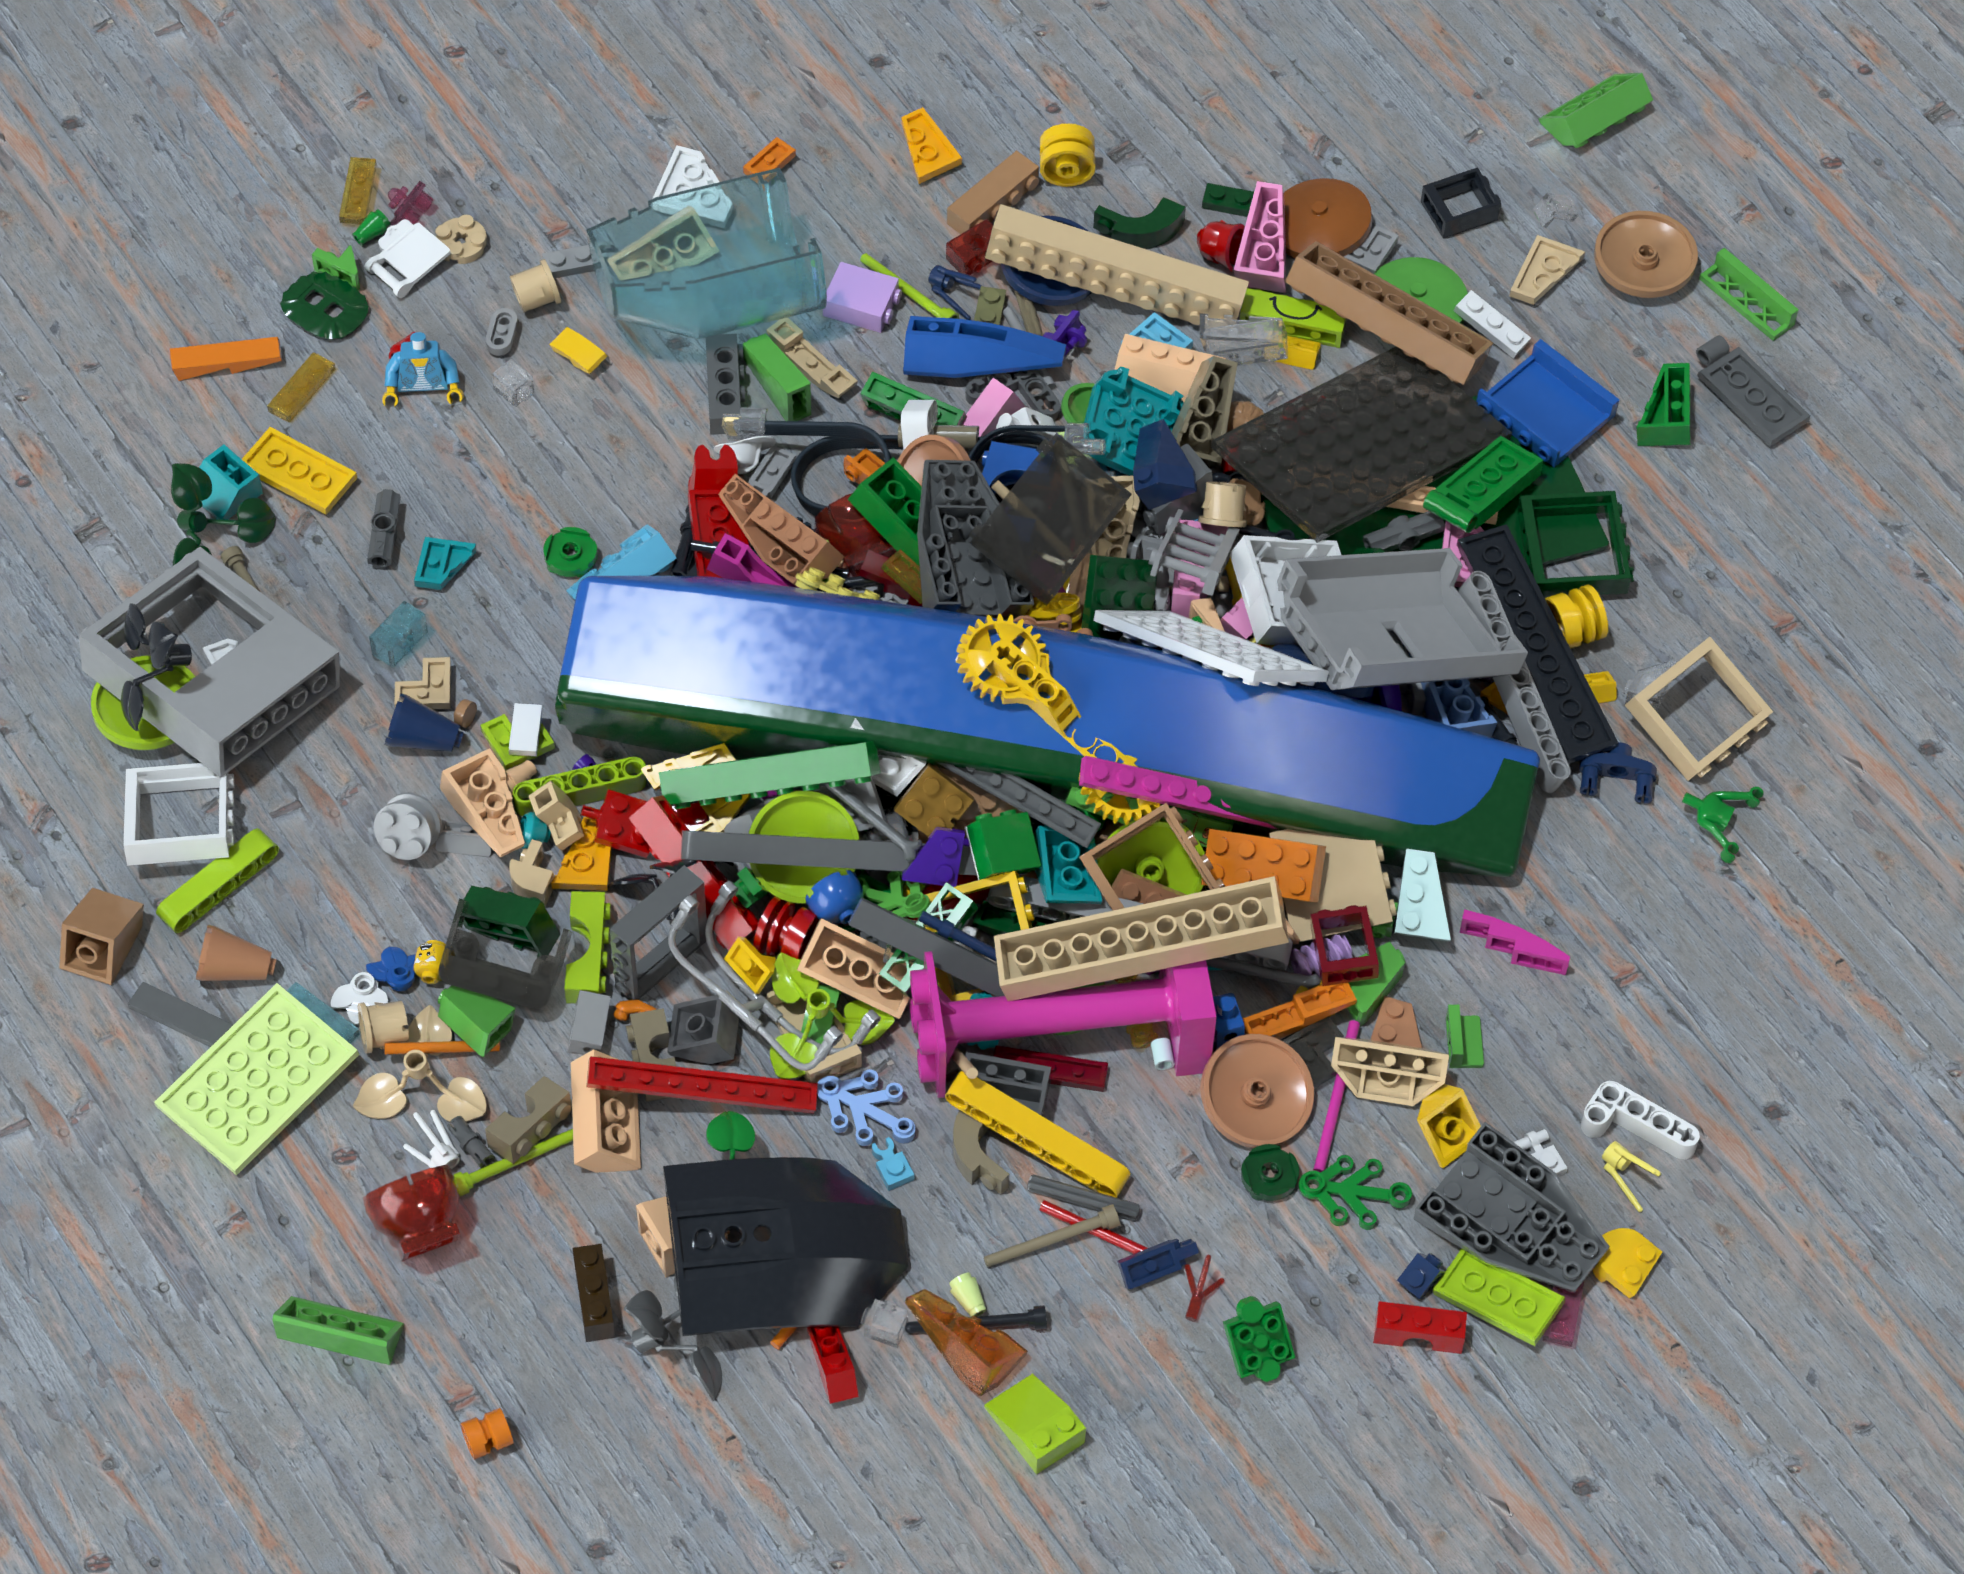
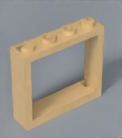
[1625,637,1773,781]

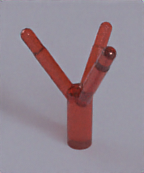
[1185,1255,1224,1322]

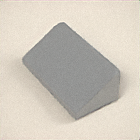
[436,820,492,857]

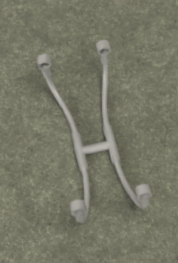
[668,881,881,1071]

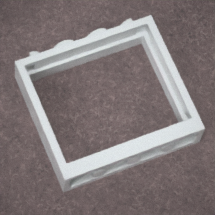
[123,763,234,866]

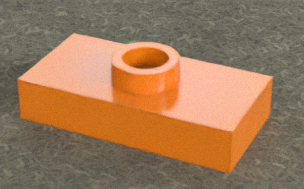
[743,137,796,186]

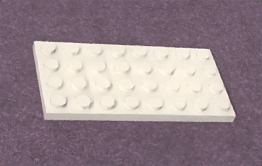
[1093,610,1329,686]

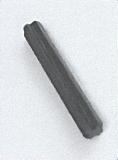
[1027,1175,1140,1220]

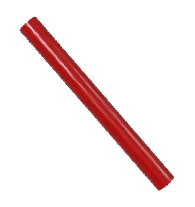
[1040,1200,1148,1254]

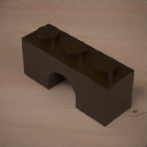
[572,1243,615,1342]

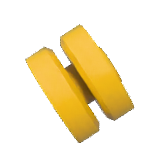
[1040,124,1095,187]

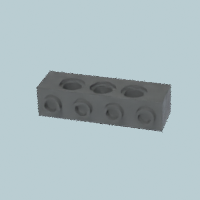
[705,334,746,435]

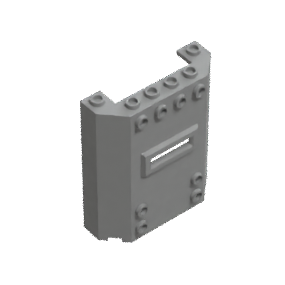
[1277,548,1528,690]

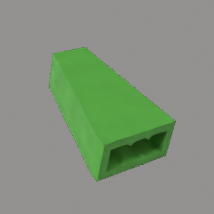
[743,333,811,421]

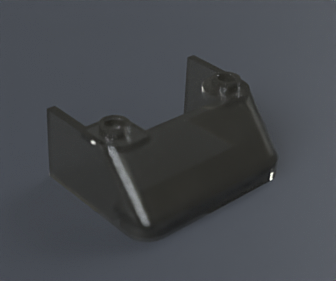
[439,898,572,1009]

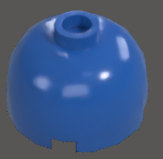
[805,870,863,924]

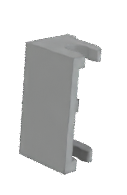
[567,990,611,1055]

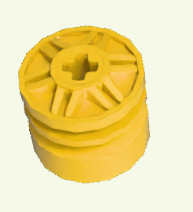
[1545,584,1608,649]
[1026,593,1082,633]

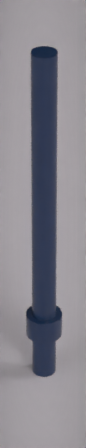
[918,911,997,962]

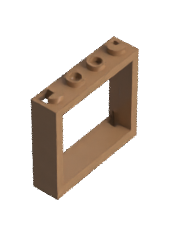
[1079,803,1225,911]

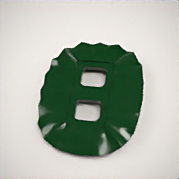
[280,271,369,340]

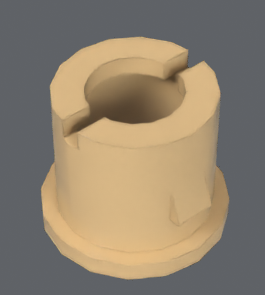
[509,259,561,313]
[1198,481,1247,527]
[357,1001,409,1054]

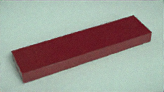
[993,1045,1108,1092]

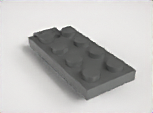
[1696,335,1810,447]

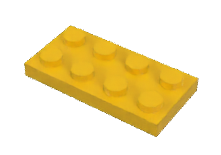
[242,427,357,515]

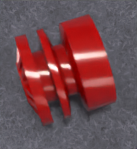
[753,897,819,960]

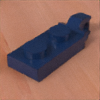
[1117,1239,1199,1290]

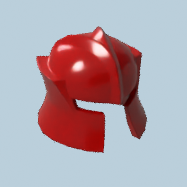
[1197,220,1245,272]

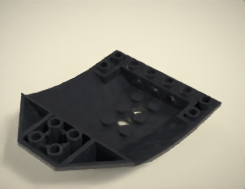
[663,1157,908,1336]

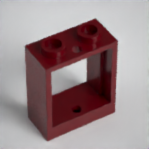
[1311,905,1379,986]

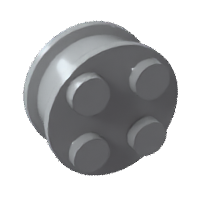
[374,792,442,860]

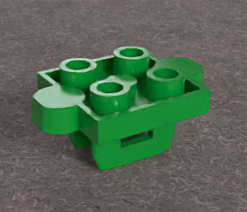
[1223,1296,1295,1382]

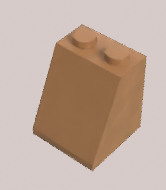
[59,888,144,985]

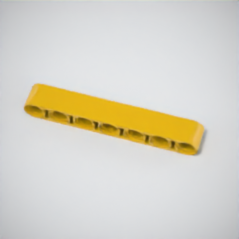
[945,1071,1131,1198]

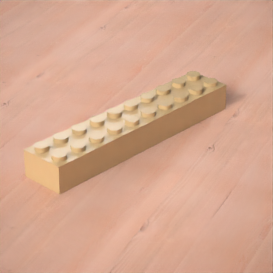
[985,204,1249,335]
[994,876,1289,1001]

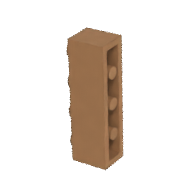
[947,150,1039,240]

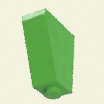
[1347,941,1405,1027]
[438,981,516,1057]

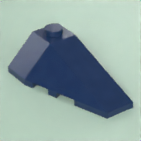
[1133,419,1197,510]

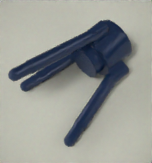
[928,265,982,320]

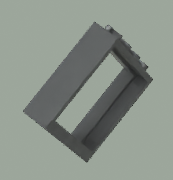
[610,865,707,1000]

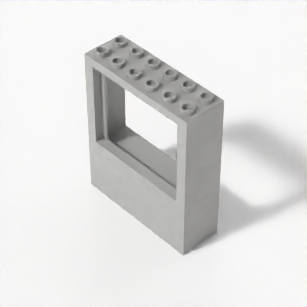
[79,547,340,778]

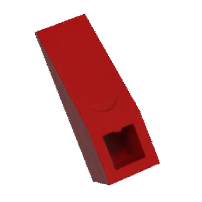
[807,1327,859,1404]

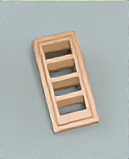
[1189,598,1224,631]

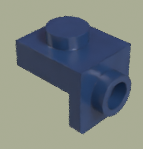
[1397,1253,1445,1299]

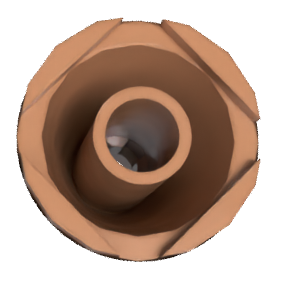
[196,925,276,981]

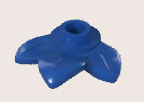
[366,946,416,991]

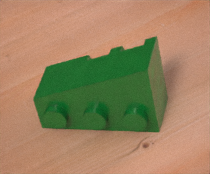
[1636,363,1690,446]

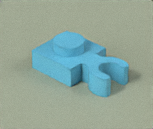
[872,1137,915,1191]

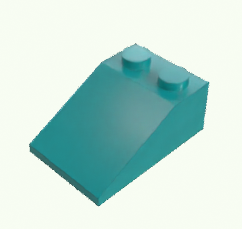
[1034,826,1102,904]

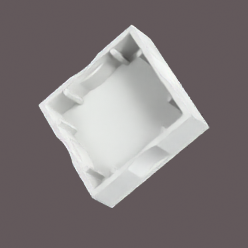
[1230,535,1341,645]

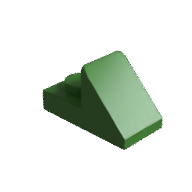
[312,245,360,290]

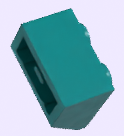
[199,444,263,520]

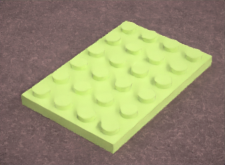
[154,983,359,1175]

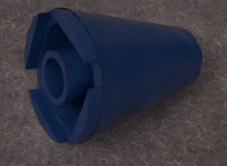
[384,693,464,752]

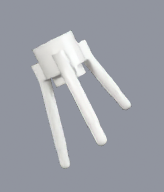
[403,1110,460,1174]

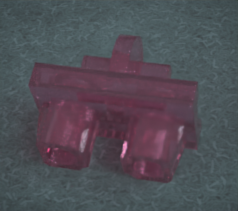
[388,181,434,226]

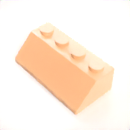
[1115,334,1226,402]
[797,919,913,1019]
[571,1049,641,1173]

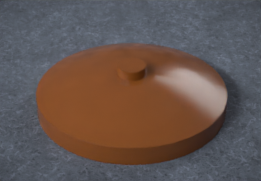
[1283,178,1372,258]

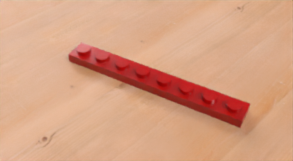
[586,1056,818,1114]

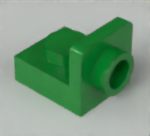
[734,867,769,909]

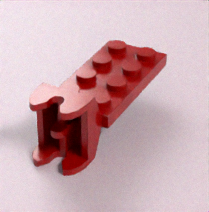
[688,444,749,578]

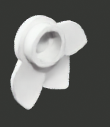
[331,972,388,1025]

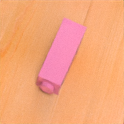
[961,378,1026,437]

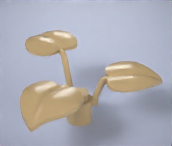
[353,1005,487,1123]

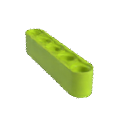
[513,757,647,816]
[156,828,279,933]

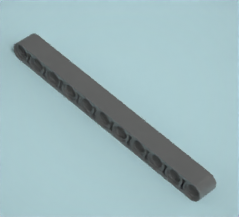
[681,830,977,875]

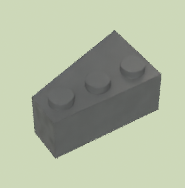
[965,1052,1051,1116]

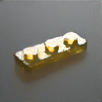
[339,157,377,225]
[267,352,336,423]

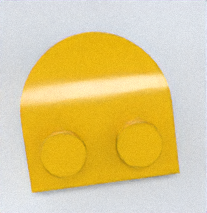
[1593,1228,1662,1298]

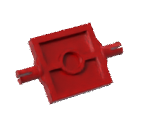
[580,789,650,858]

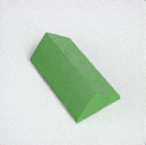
[272,1296,404,1365]

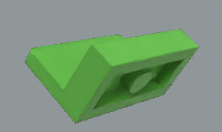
[1445,1004,1484,1068]

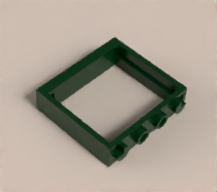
[1517,491,1634,598]

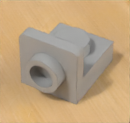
[1126,534,1167,560]

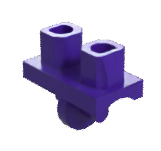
[1043,310,1087,356]

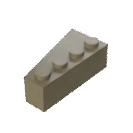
[1172,356,1238,469]

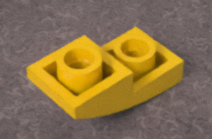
[549,327,607,374]

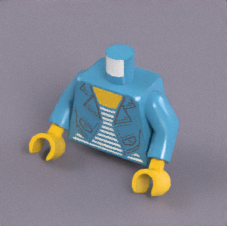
[382,332,464,407]

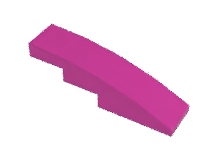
[1459,909,1570,975]

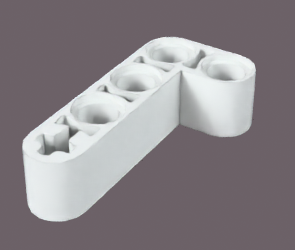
[901,400,938,450]
[1581,1081,1700,1160]

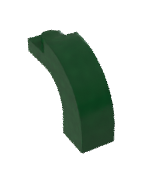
[1093,197,1186,249]

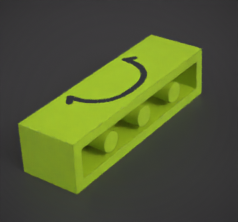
[1239,288,1347,348]

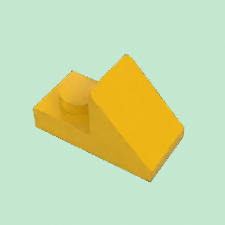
[724,937,776,994]

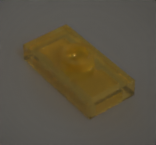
[881,549,922,604]

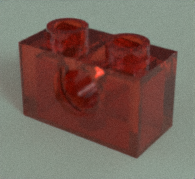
[946,219,993,276]

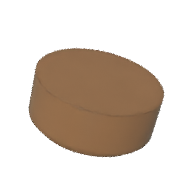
[454,699,477,728]

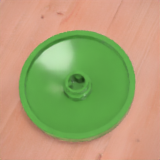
[1375,257,1468,324]

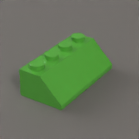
[1539,73,1653,148]

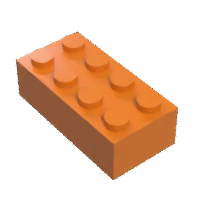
[1201,829,1326,902]

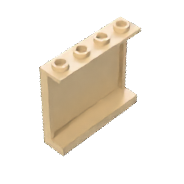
[1269,829,1397,945]

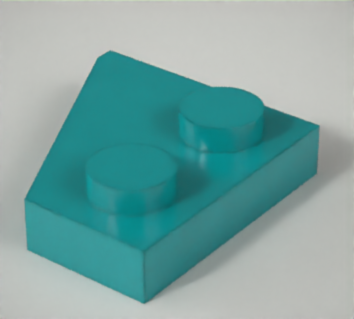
[414,537,477,590]

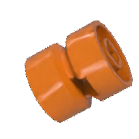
[460,1408,514,1460]

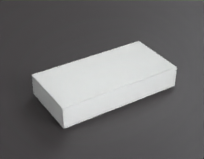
[509,703,543,756]

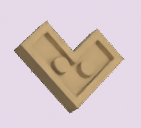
[394,657,451,709]

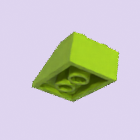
[984,1373,1086,1475]

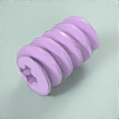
[1290,934,1353,977]

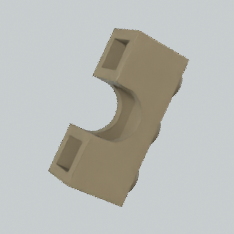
[626,1008,676,1102]
[485,1076,572,1164]

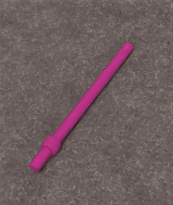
[1313,1020,1360,1173]

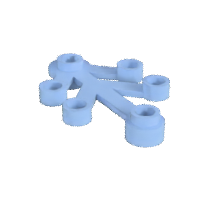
[817,1069,915,1146]

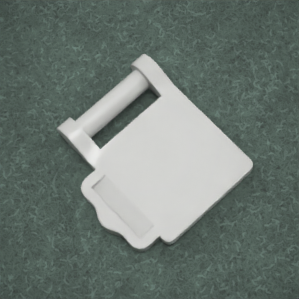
[364,219,451,298]

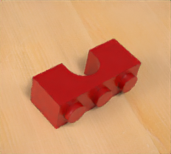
[1373,1301,1467,1354]

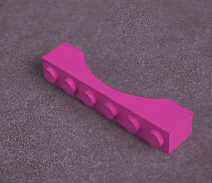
[707,533,799,588]

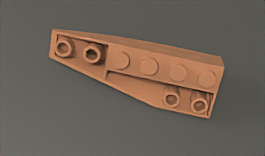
[718,474,844,586]

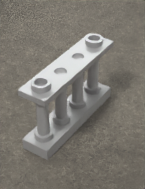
[1148,509,1240,596]

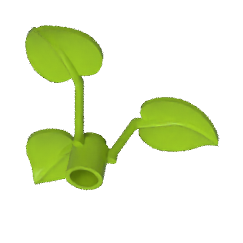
[770,953,895,1080]

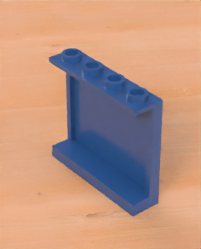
[1475,339,1620,467]

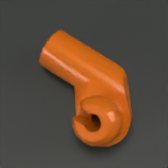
[614,999,657,1021]

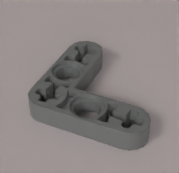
[965,369,1060,421]

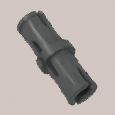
[447,1116,495,1168]

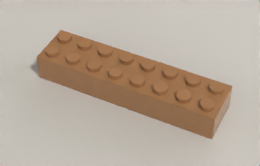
[1285,241,1493,385]

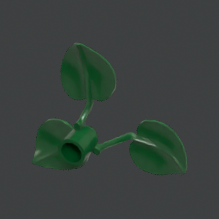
[171,463,276,566]

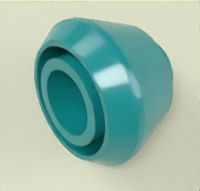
[520,812,551,849]

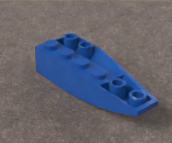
[903,316,1066,378]

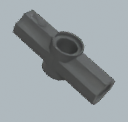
[367,489,401,568]
[1363,511,1445,552]

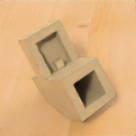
[529,781,584,850]
[509,839,554,907]

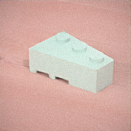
[1394,849,1451,942]

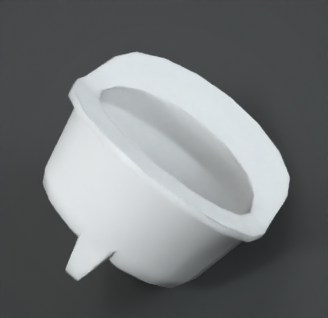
[713,436,776,474]

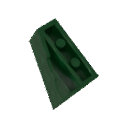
[456,885,560,961]

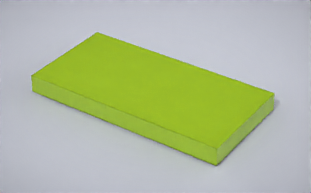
[1433,1249,1565,1346]

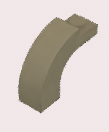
[953,1110,1009,1195]

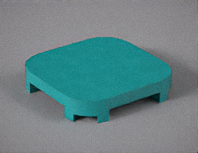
[1082,366,1184,476]

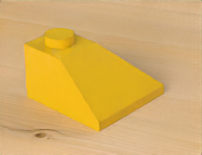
[1417,1084,1481,1168]

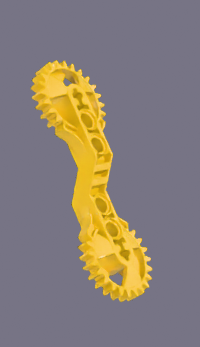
[956,614,1160,825]

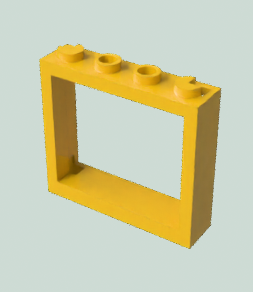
[925,871,1035,1001]

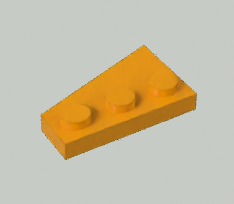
[901,107,962,184]
[551,817,612,891]

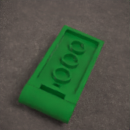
[1423,436,1543,533]

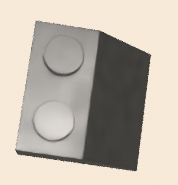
[667,995,739,1064]

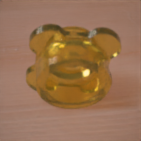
[1126,1023,1158,1048]

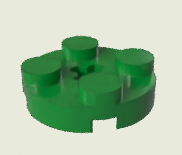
[543,527,598,577]

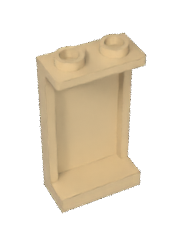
[767,981,862,1083]

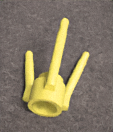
[1602,1141,1661,1212]

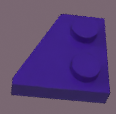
[902,827,965,887]

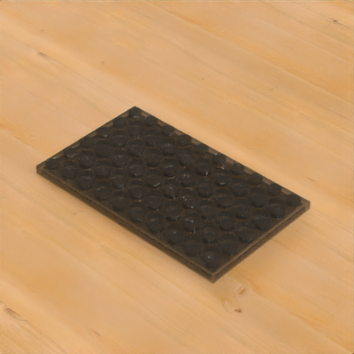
[1211,346,1512,543]

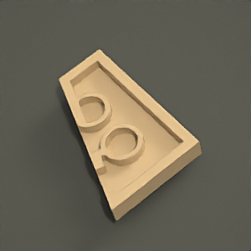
[1509,235,1585,305]

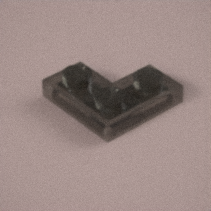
[1282,1016,1344,1088]

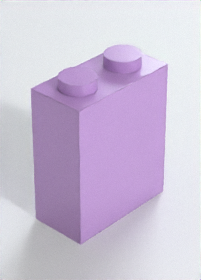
[823,262,902,333]

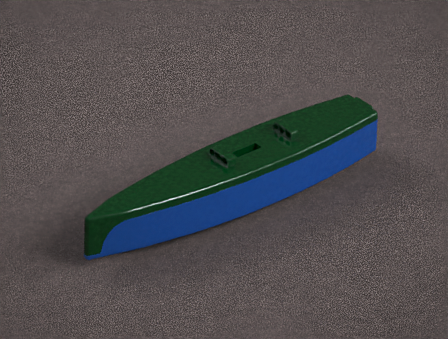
[555,576,1540,877]

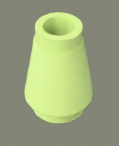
[949,1272,987,1317]

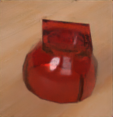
[814,493,904,577]
[363,1165,460,1261]

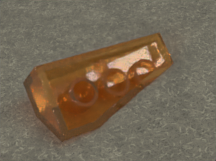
[905,1289,1028,1396]

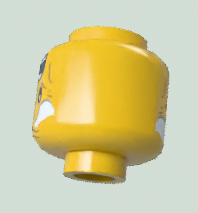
[413,940,453,984]

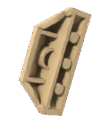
[1331,1037,1450,1106]

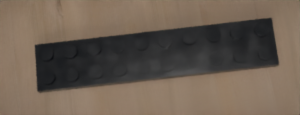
[1457,524,1619,764]

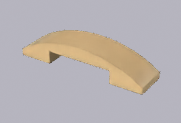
[766,315,858,398]

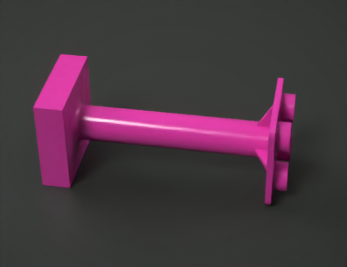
[910,951,1216,1098]

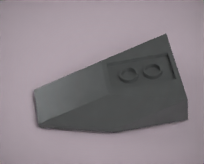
[917,460,1035,620]
[1414,1122,1610,1293]

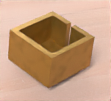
[894,763,974,837]

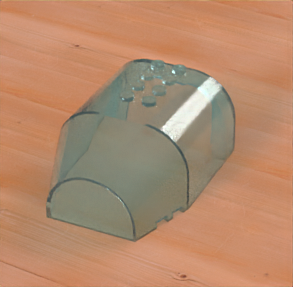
[586,168,827,339]

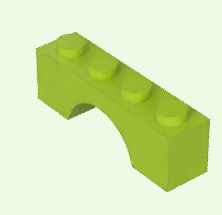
[565,891,611,1003]

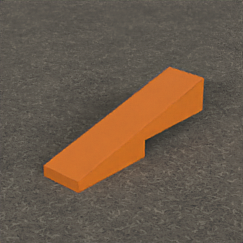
[170,337,282,381]
[1242,983,1357,1040]

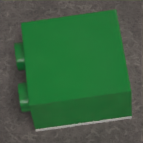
[965,809,1041,880]

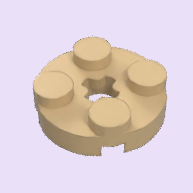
[435,215,487,264]

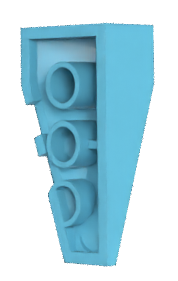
[566,524,676,599]

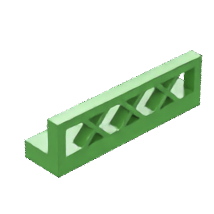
[1699,248,1799,341]

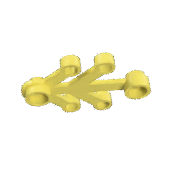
[795,567,880,600]

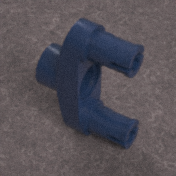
[1580,742,1657,804]

